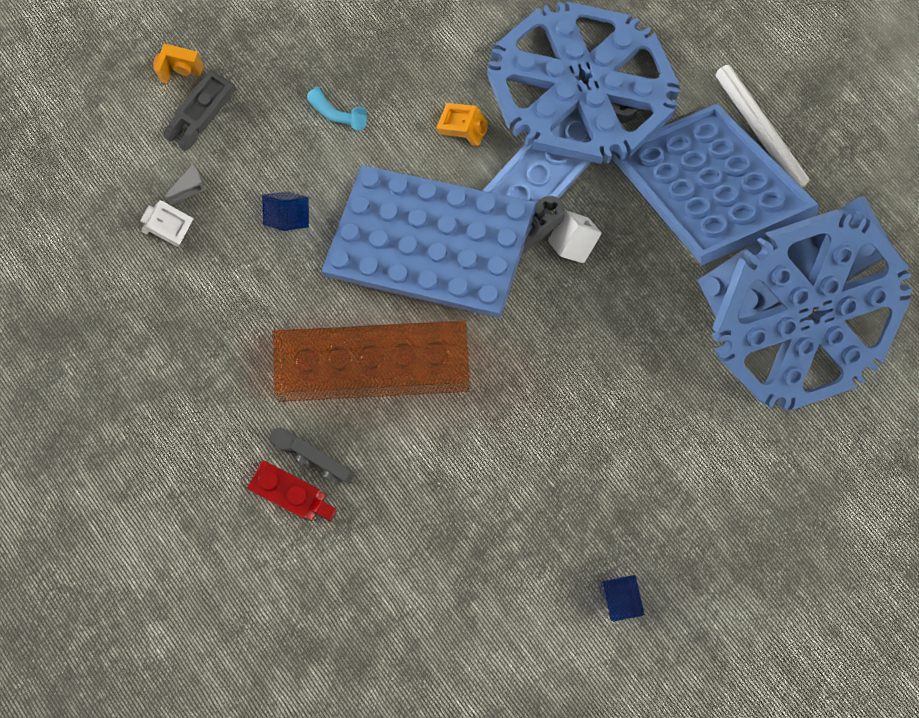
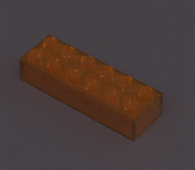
[273,320,470,402]

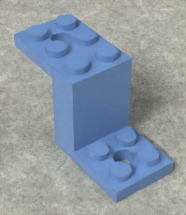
[697,197,893,320]

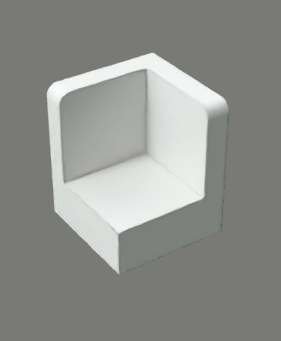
[548,210,602,263]

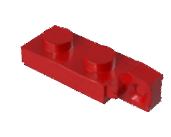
[247,460,337,522]

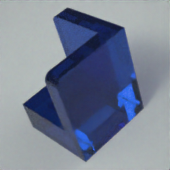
[262,192,309,231]
[598,575,645,622]

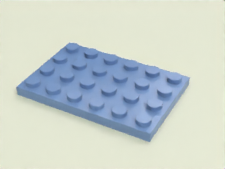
[611,104,818,266]
[321,165,536,319]

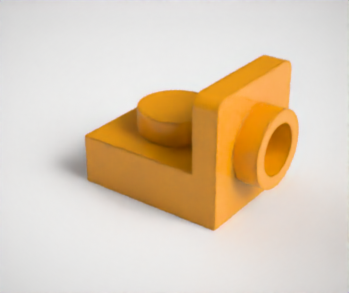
[153,43,204,84]
[436,103,488,147]

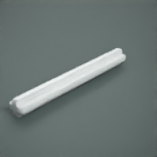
[716,65,809,188]

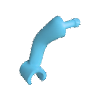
[307,86,367,130]

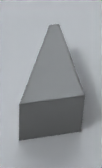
[165,164,206,205]

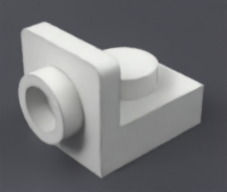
[140,200,194,247]

